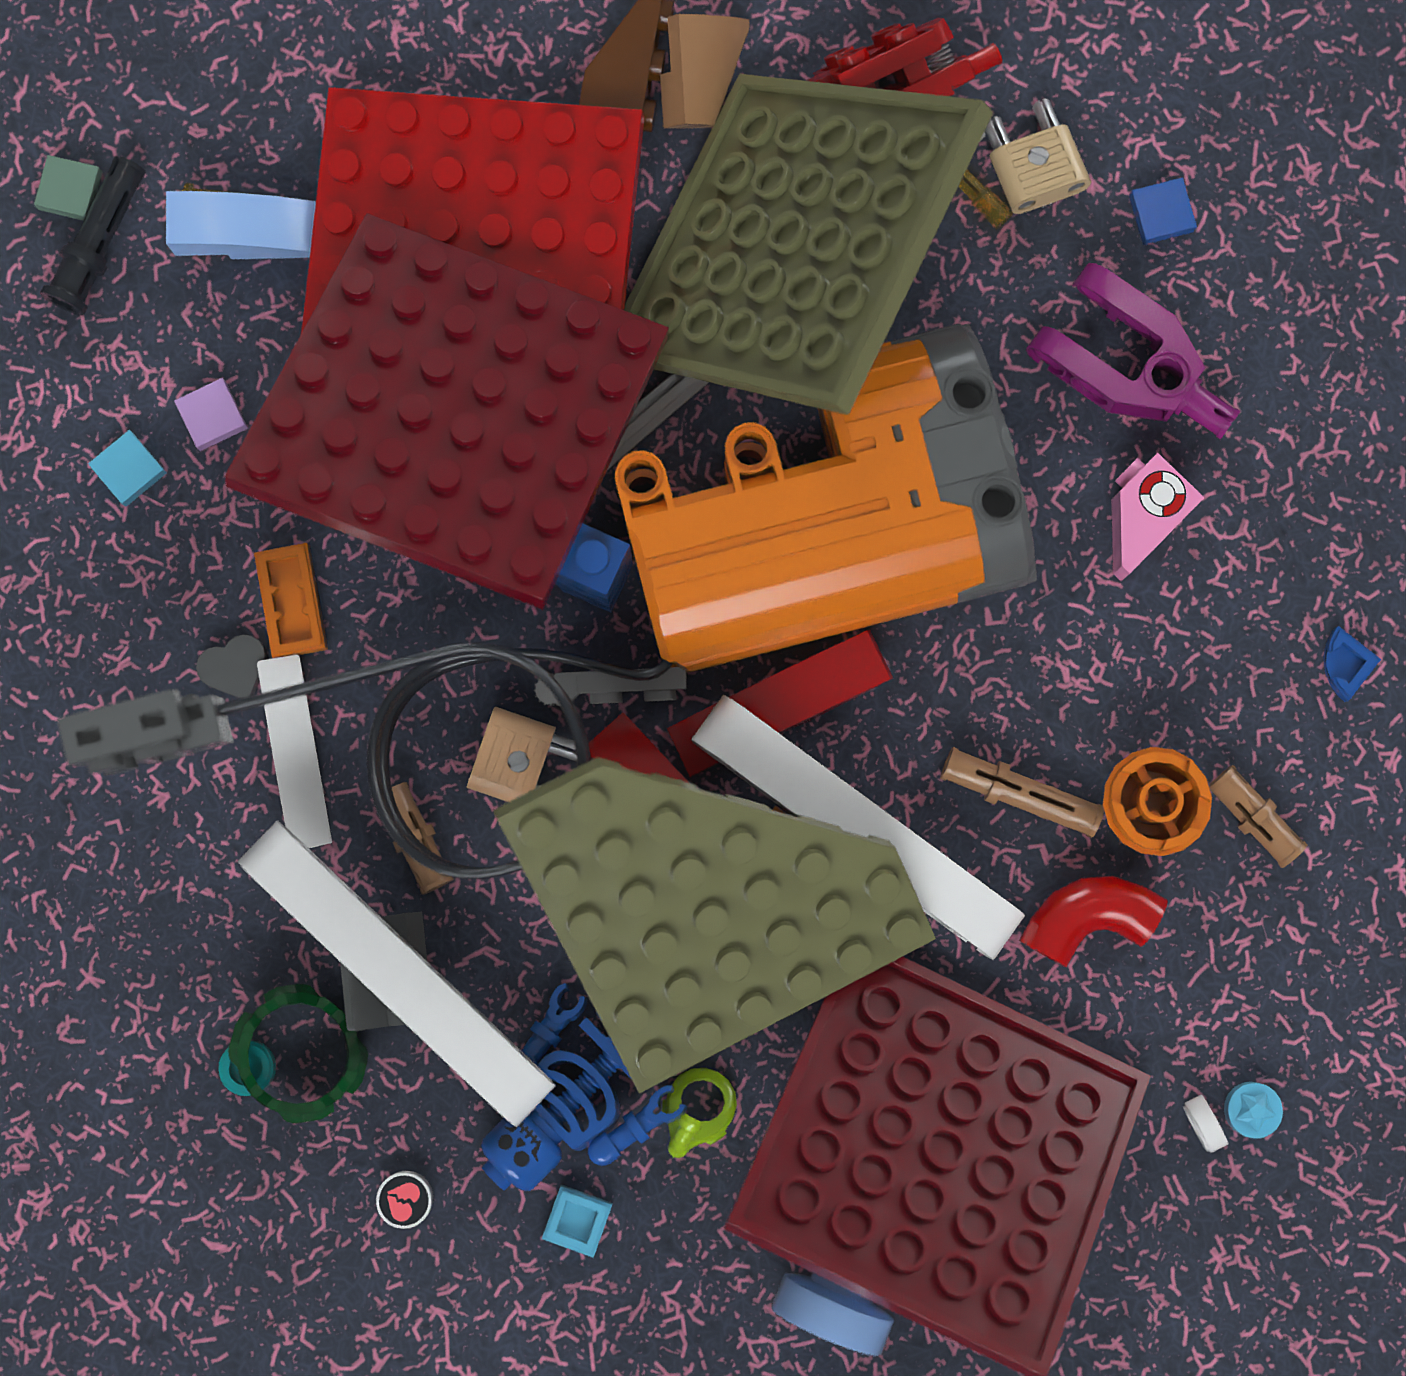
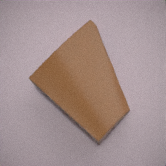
[660,14,749,128]

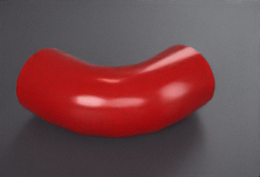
[1019,876,1168,968]

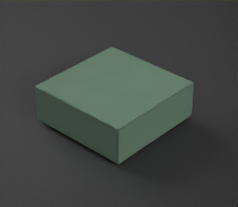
[34,155,103,221]

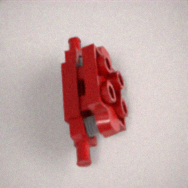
[807,18,1002,96]

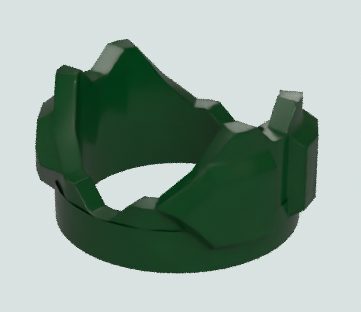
[228,983,368,1124]

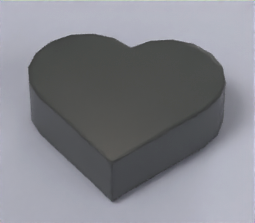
[196,635,268,699]

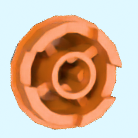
[1103,747,1212,856]

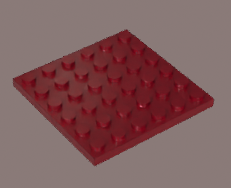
[224,213,669,610]
[723,956,1151,1376]

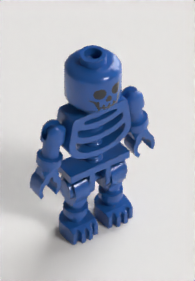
[481,983,688,1191]

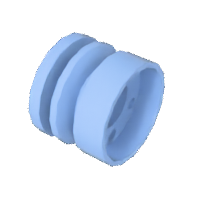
[771,1272,894,1356]

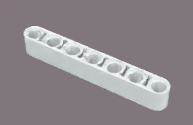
[691,695,1025,960]
[238,821,556,1127]

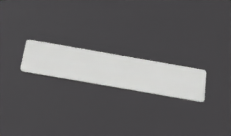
[257,655,332,848]

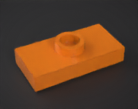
[254,543,328,658]

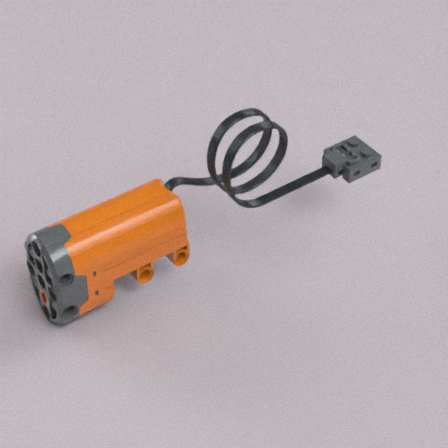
[57,323,1037,879]

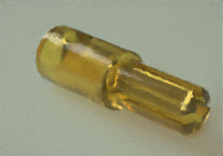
[958,169,1013,230]

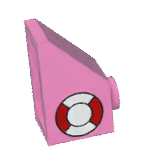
[1111,453,1204,581]

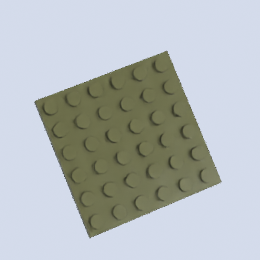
[624,74,994,415]

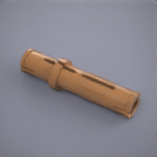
[940,747,1104,838]

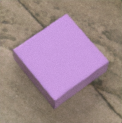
[174,378,248,451]

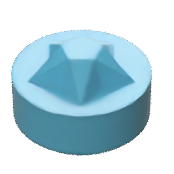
[1224,1082,1283,1138]

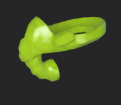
[661,1068,737,1158]

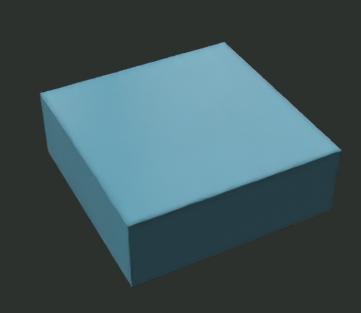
[88,430,167,507]
[542,1185,613,1258]

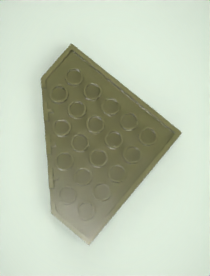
[493,757,936,1093]

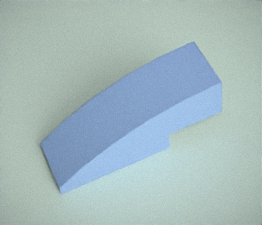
[166,191,316,259]

